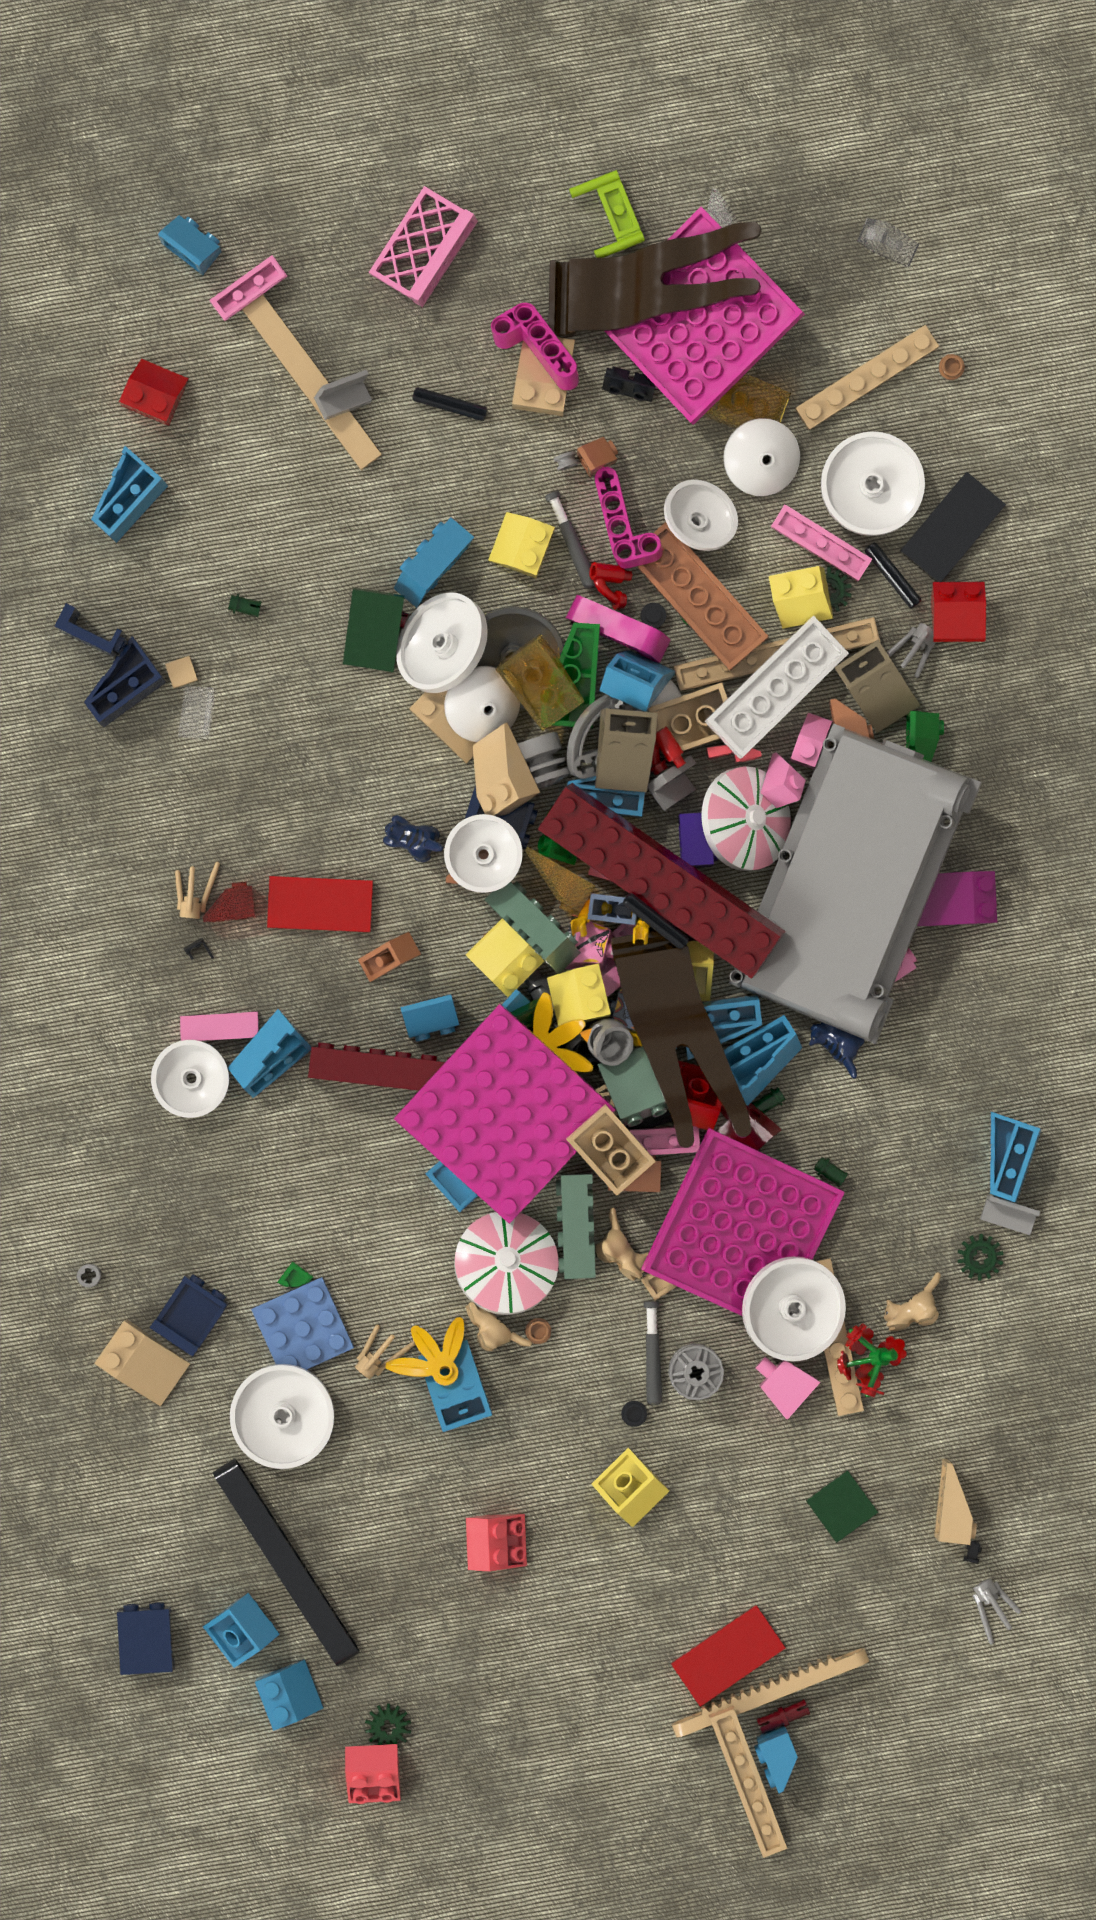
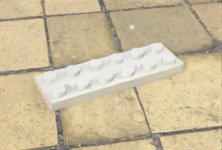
[704,616,849,759]

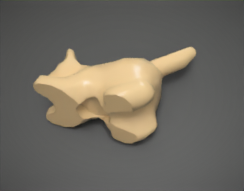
[595,1207,648,1281]
[884,1272,941,1332]
[465,1302,532,1352]

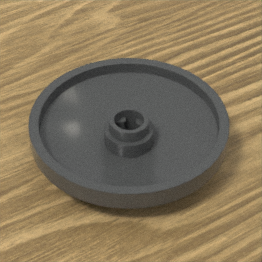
[476,606,564,709]

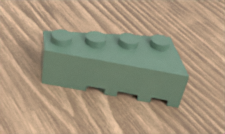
[484,881,581,974]
[556,1173,596,1279]

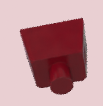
[718,1103,782,1151]

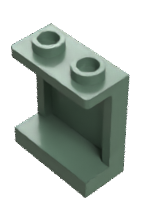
[597,1047,668,1127]

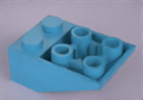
[599,650,676,712]
[418,1340,493,1432]

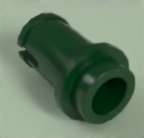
[228,593,262,617]
[752,1087,786,1114]
[813,1157,848,1187]

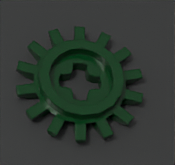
[826,567,852,612]
[957,1234,1004,1281]
[365,1703,411,1748]

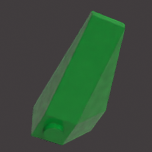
[541,623,600,729]
[906,711,944,762]

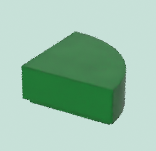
[277,1261,313,1287]

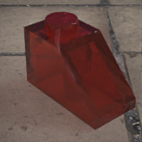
[203,882,257,923]

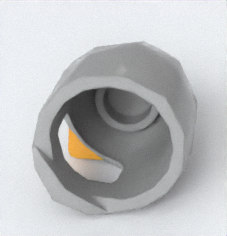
[580,1018,633,1066]

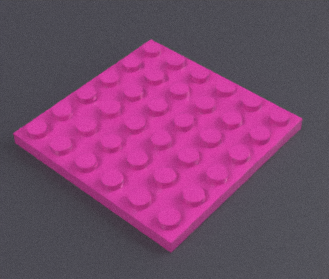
[605,207,805,425]
[394,1003,616,1224]
[641,1128,845,1316]

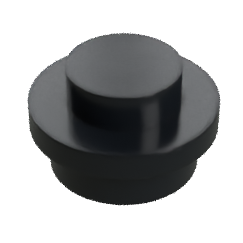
[640,603,666,628]
[621,1401,647,1427]

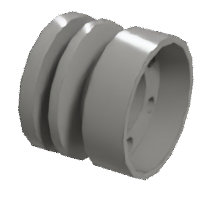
[518,732,571,789]
[668,1343,724,1400]

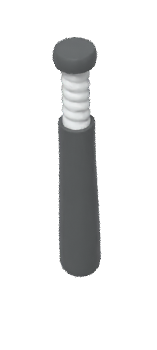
[545,491,595,589]
[644,1301,662,1405]

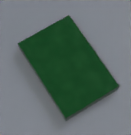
[343,588,405,672]

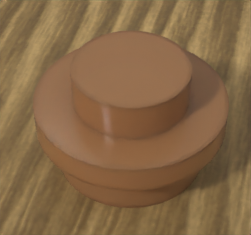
[939,354,965,380]
[525,1318,551,1344]

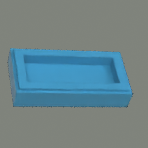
[425,1161,478,1212]

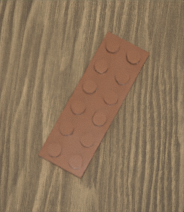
[628,522,769,672]

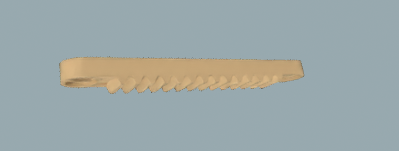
[672,1648,870,1737]

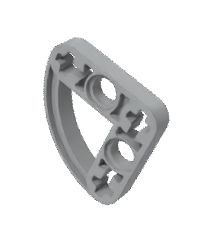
[567,695,633,779]

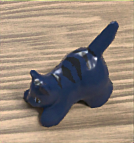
[383,815,443,863]
[809,1022,865,1079]

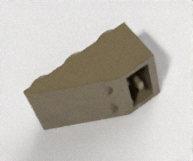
[834,640,920,733]
[595,708,658,792]

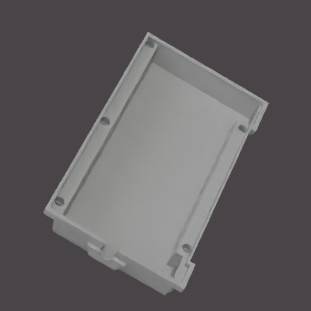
[729,723,982,1044]

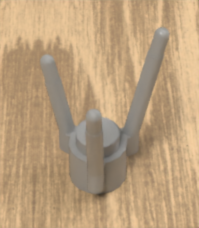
[887,623,936,678]
[972,1578,1021,1645]

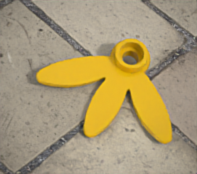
[533,993,593,1072]
[385,1317,464,1386]

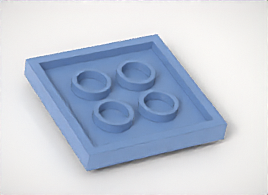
[251,1277,354,1370]

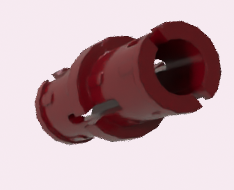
[756,1699,810,1734]

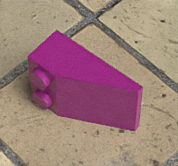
[917,871,998,927]

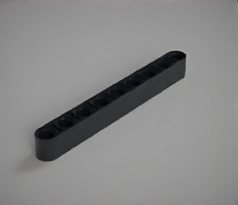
[212,1458,360,1667]

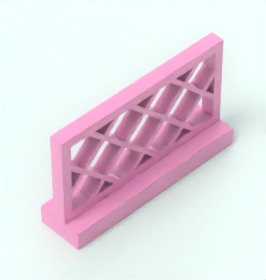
[369,186,478,308]

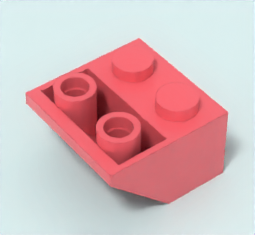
[466,1514,527,1571]
[345,1744,401,1804]

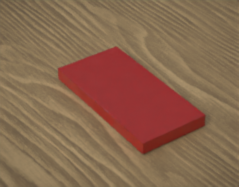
[267,876,373,932]
[671,1604,786,1707]

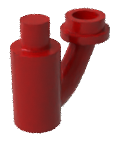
[589,562,632,610]
[650,726,686,776]

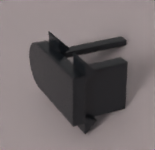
[183,938,214,960]
[963,1540,982,1564]

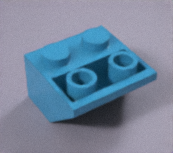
[754,1726,798,1793]

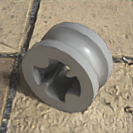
[554,451,580,471]
[77,1264,101,1287]

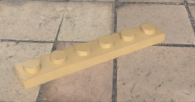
[795,325,939,431]
[816,1258,864,1416]
[709,1706,787,1858]

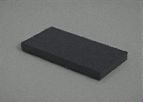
[900,472,1006,582]

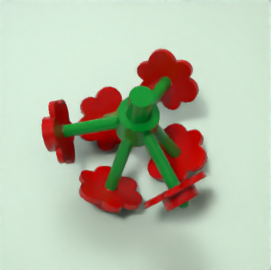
[837,1323,907,1398]

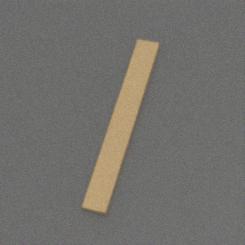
[242,295,382,471]
[674,617,880,692]

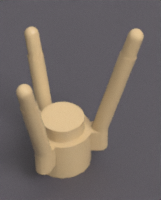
[175,862,220,919]
[355,1324,416,1379]

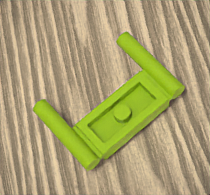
[569,170,645,258]

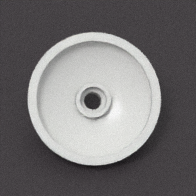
[724,418,800,496]
[664,480,738,551]
[444,666,520,742]
[444,814,522,893]
[151,1040,229,1118]

